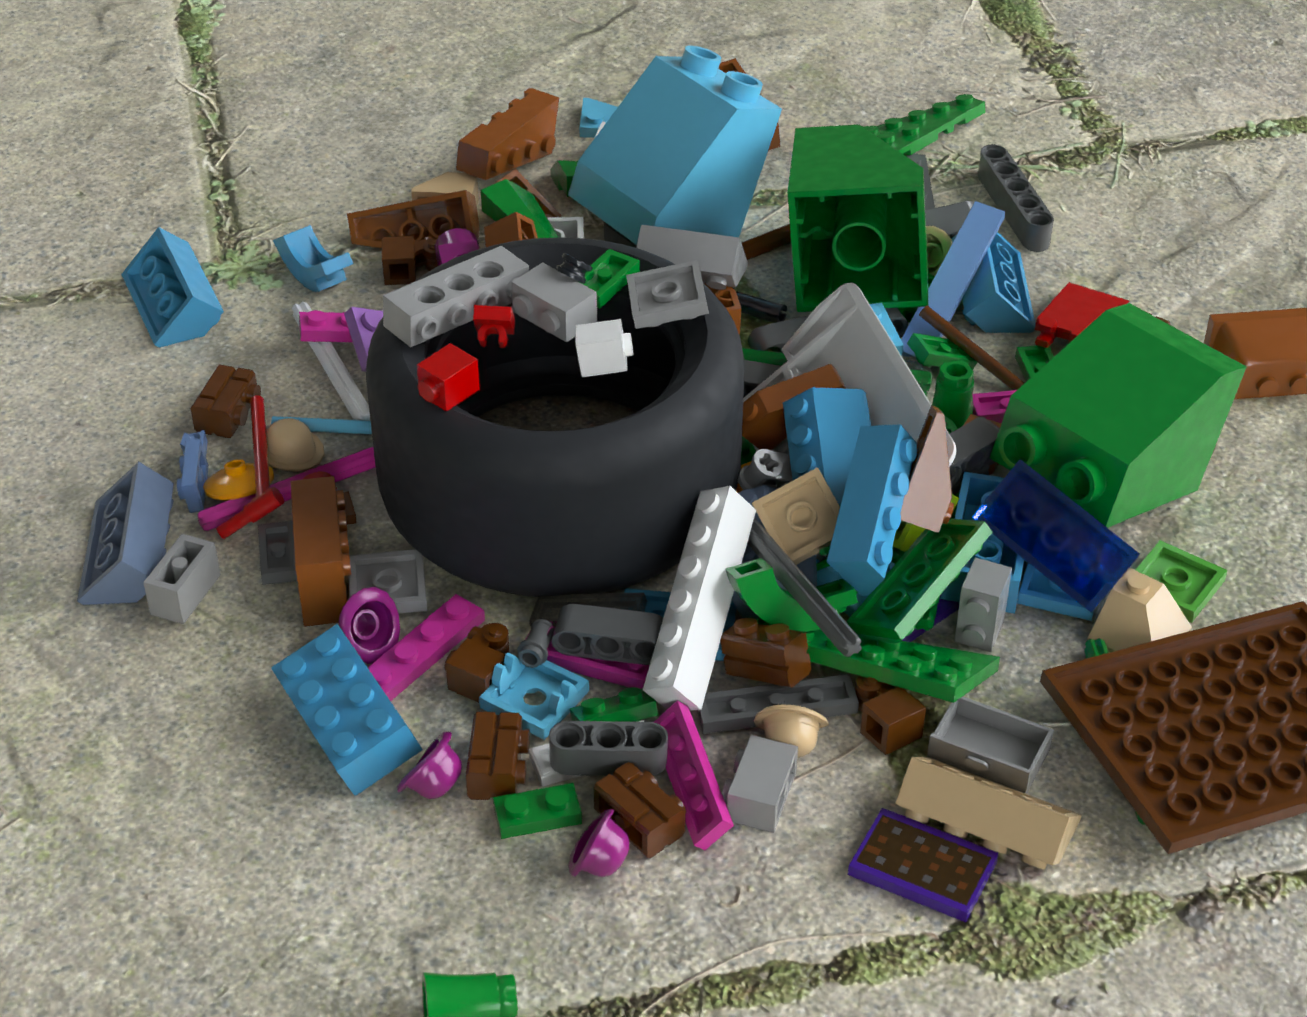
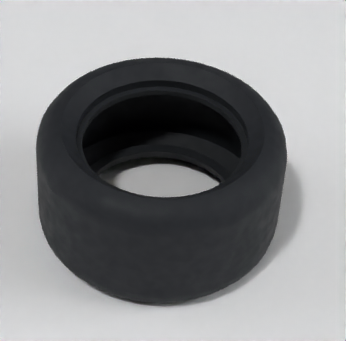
[366,237,745,598]

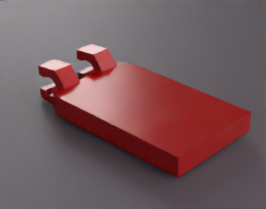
[1034,282,1130,348]

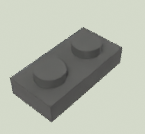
[258,521,297,585]

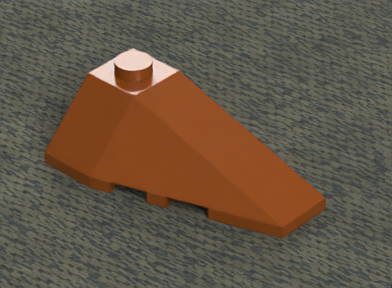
[347,190,480,249]

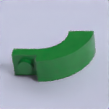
[725,558,858,632]

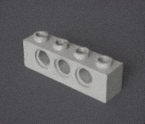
[383,246,529,347]

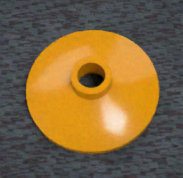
[203,459,274,500]

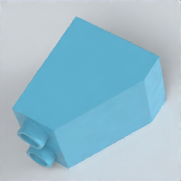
[568,45,782,245]

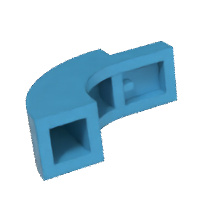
[273,225,353,292]

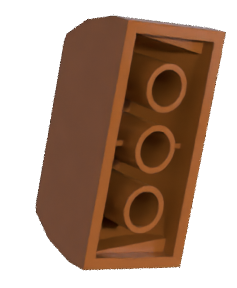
[1204,308,1307,399]

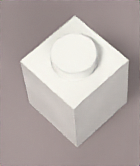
[576,319,633,377]

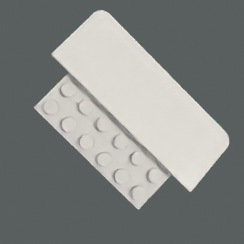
[743,283,956,467]

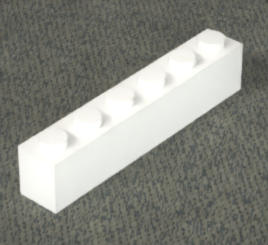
[643,486,756,711]

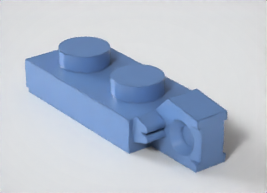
[177,430,209,513]

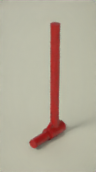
[216,395,285,539]

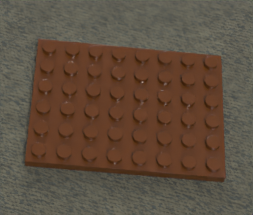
[1040,601,1307,854]

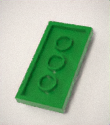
[846,519,993,640]

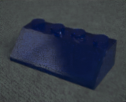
[972,459,1140,613]

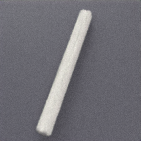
[292,302,370,421]

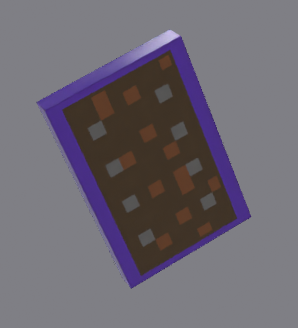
[848,808,999,923]

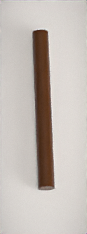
[919,306,1024,390]

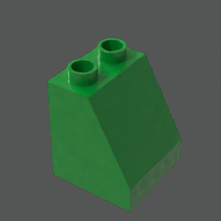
[787,124,929,312]
[990,303,1247,529]

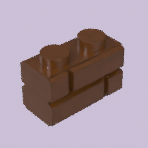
[190,364,261,438]
[720,618,812,688]
[465,712,530,800]
[593,762,686,859]

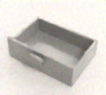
[927,696,1054,794]

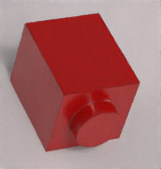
[417,343,480,412]

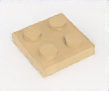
[752,467,840,565]

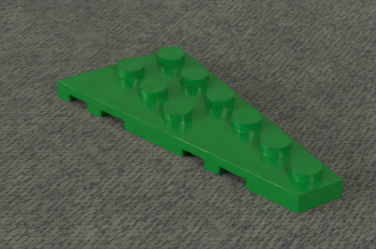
[864,94,986,155]
[757,617,1000,703]

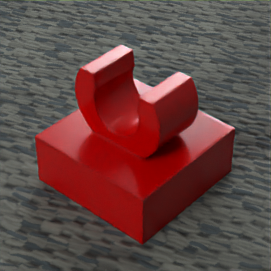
[473,305,515,348]

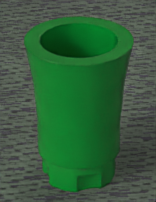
[932,360,974,429]
[422,972,518,1017]

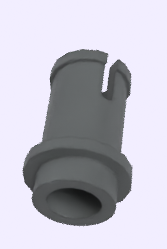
[517,619,555,668]

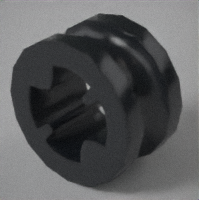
[556,253,593,284]

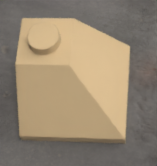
[1087,568,1192,653]

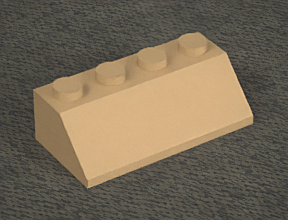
[895,757,1082,869]

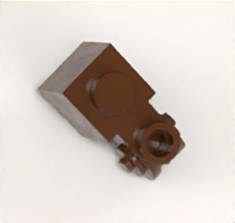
[382,236,438,285]
[444,623,510,703]
[855,676,926,755]

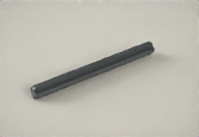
[747,518,861,657]

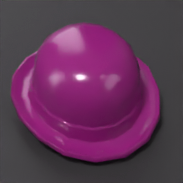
[338,587,400,664]
[397,731,462,799]
[568,809,630,877]

